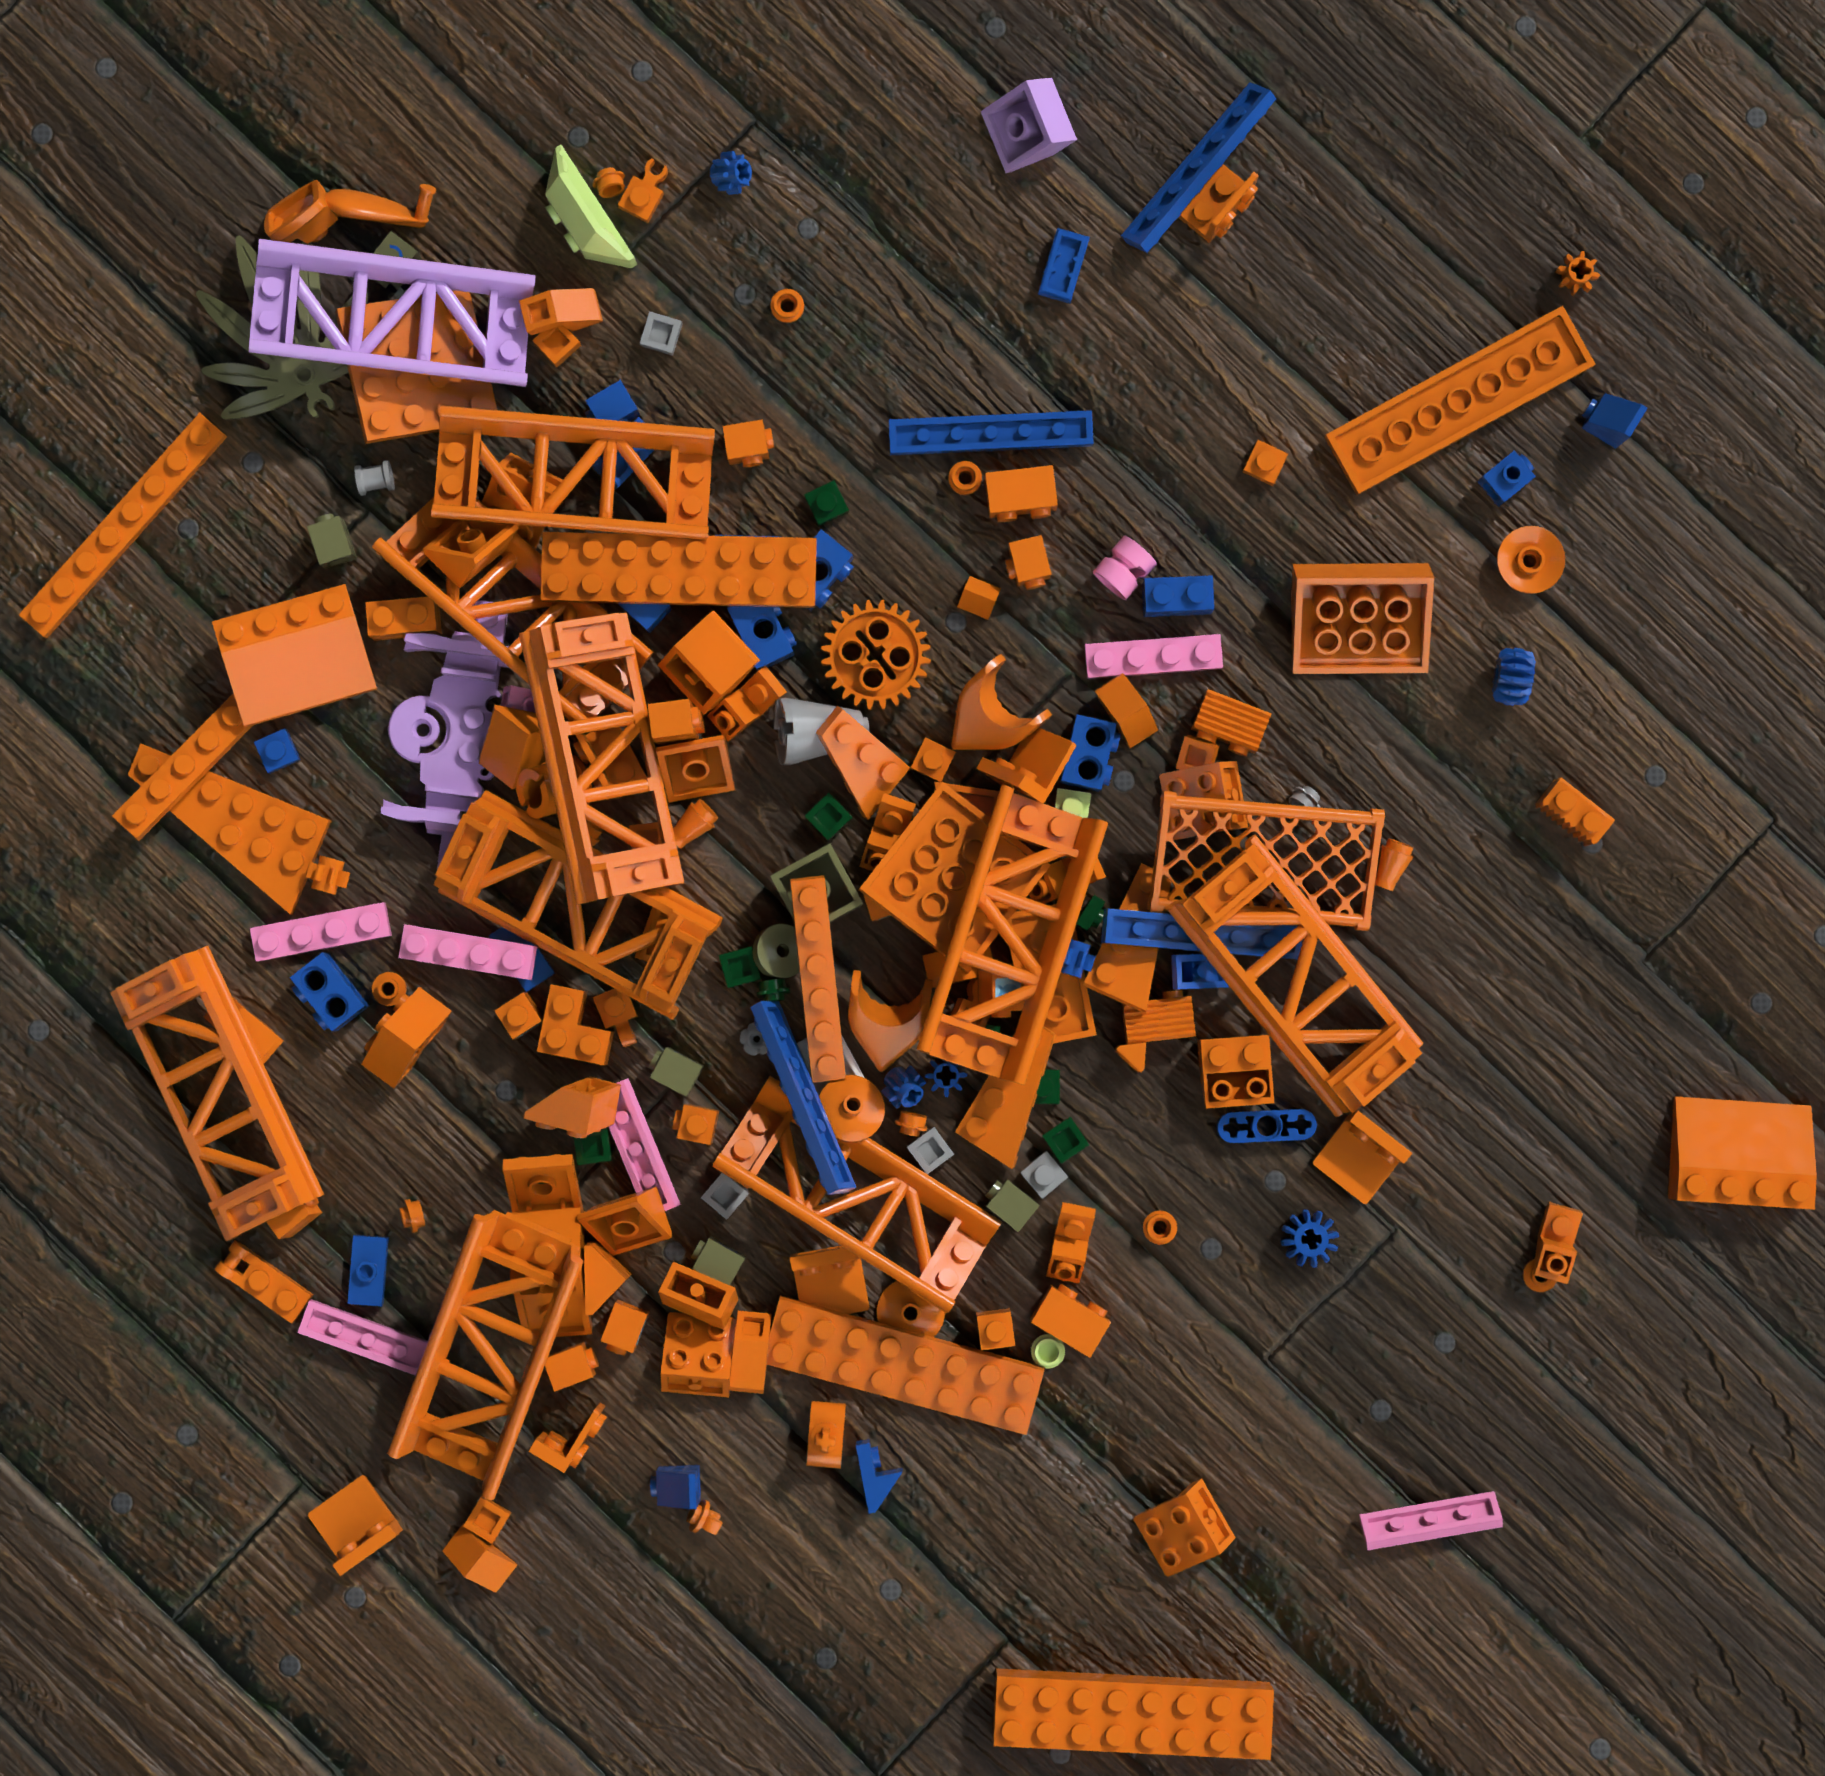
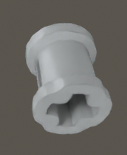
[354,460,395,496]

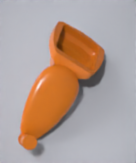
[264,180,436,244]

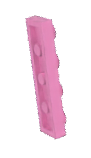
[1084,634,1223,679]
[250,902,392,962]
[398,924,538,980]
[608,1078,681,1211]
[297,1299,428,1376]
[1359,1491,1503,1551]

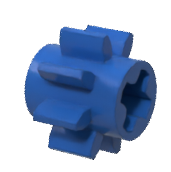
[710,151,752,195]
[1061,939,1096,978]
[925,1060,967,1097]
[881,1065,926,1109]

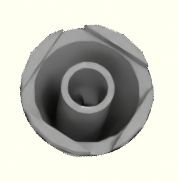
[774,697,869,765]

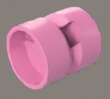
[1093,535,1157,600]

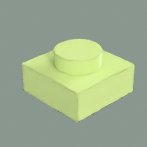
[1055,788,1091,818]

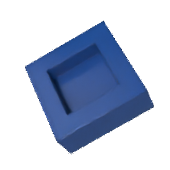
[254,728,301,774]

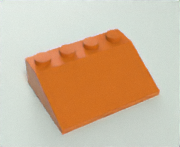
[1291,563,1434,674]
[212,584,377,727]
[1668,1096,1817,1210]

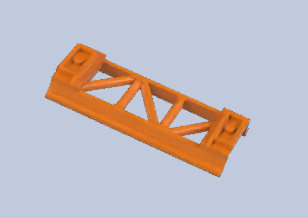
[431,405,715,540]
[372,496,654,721]
[519,613,684,905]
[916,785,1108,1085]
[433,790,723,1020]
[1167,834,1423,1117]
[110,946,325,1241]
[712,1076,1002,1314]
[387,1210,584,1500]

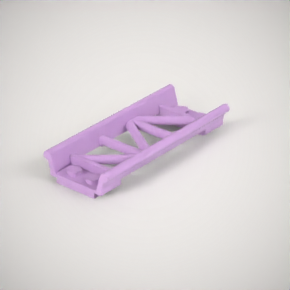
[248,239,535,387]

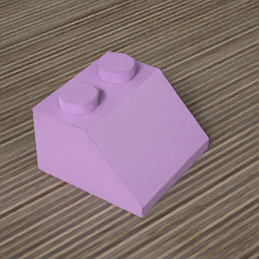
[981,78,1077,173]

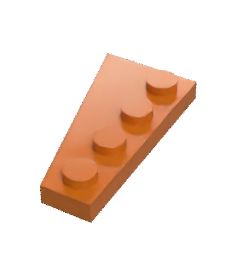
[1084,863,1172,1014]
[955,1026,1056,1169]

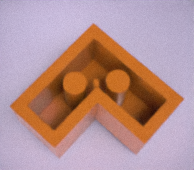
[537,984,614,1065]
[361,987,452,1089]

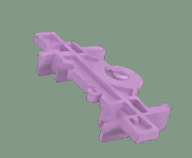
[381,600,509,869]

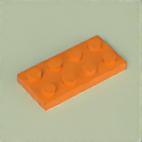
[1008,904,1096,1044]

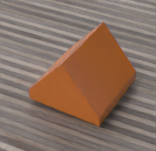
[957,576,1001,620]
[1114,1042,1146,1073]

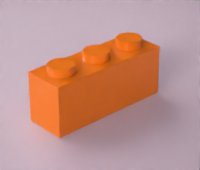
[647,699,705,747]

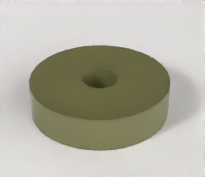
[753,924,799,979]

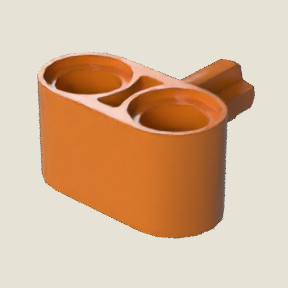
[806,1401,846,1469]

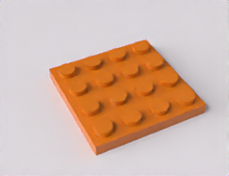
[335,290,497,444]
[859,782,1051,974]

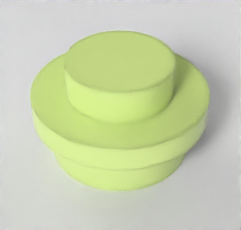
[1031,1334,1065,1369]

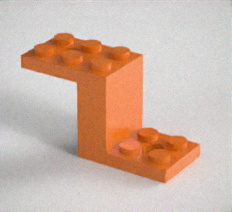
[503,1154,592,1337]

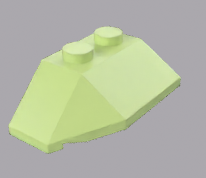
[545,145,637,268]

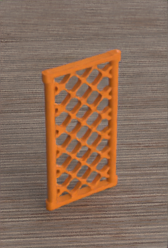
[1147,791,1385,931]

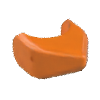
[951,654,1053,750]
[848,970,933,1072]

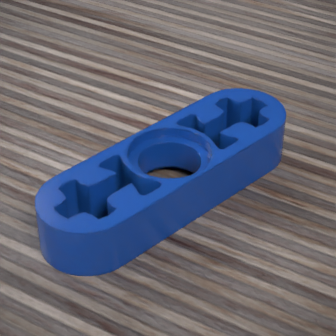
[1216,1109,1317,1143]

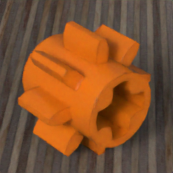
[1555,251,1600,296]
[305,855,350,895]

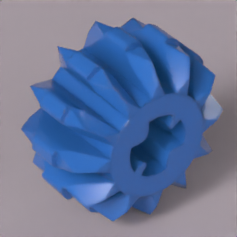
[1492,647,1536,706]
[1280,1209,1339,1268]

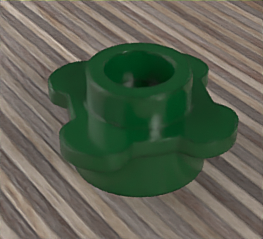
[756,979,791,1001]

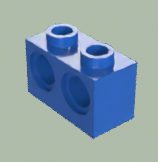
[1060,714,1121,792]
[290,952,369,1032]

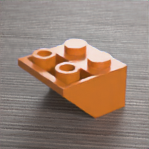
[658,610,760,715]
[1197,1035,1275,1109]
[524,1077,621,1138]

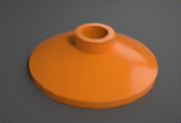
[1497,526,1565,594]
[819,1075,885,1142]
[877,1281,945,1337]

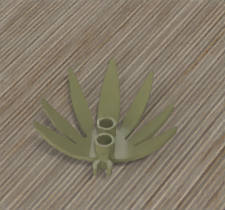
[196,235,371,420]

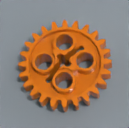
[821,600,931,711]

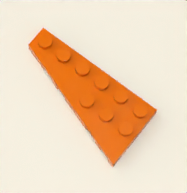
[128,743,331,915]

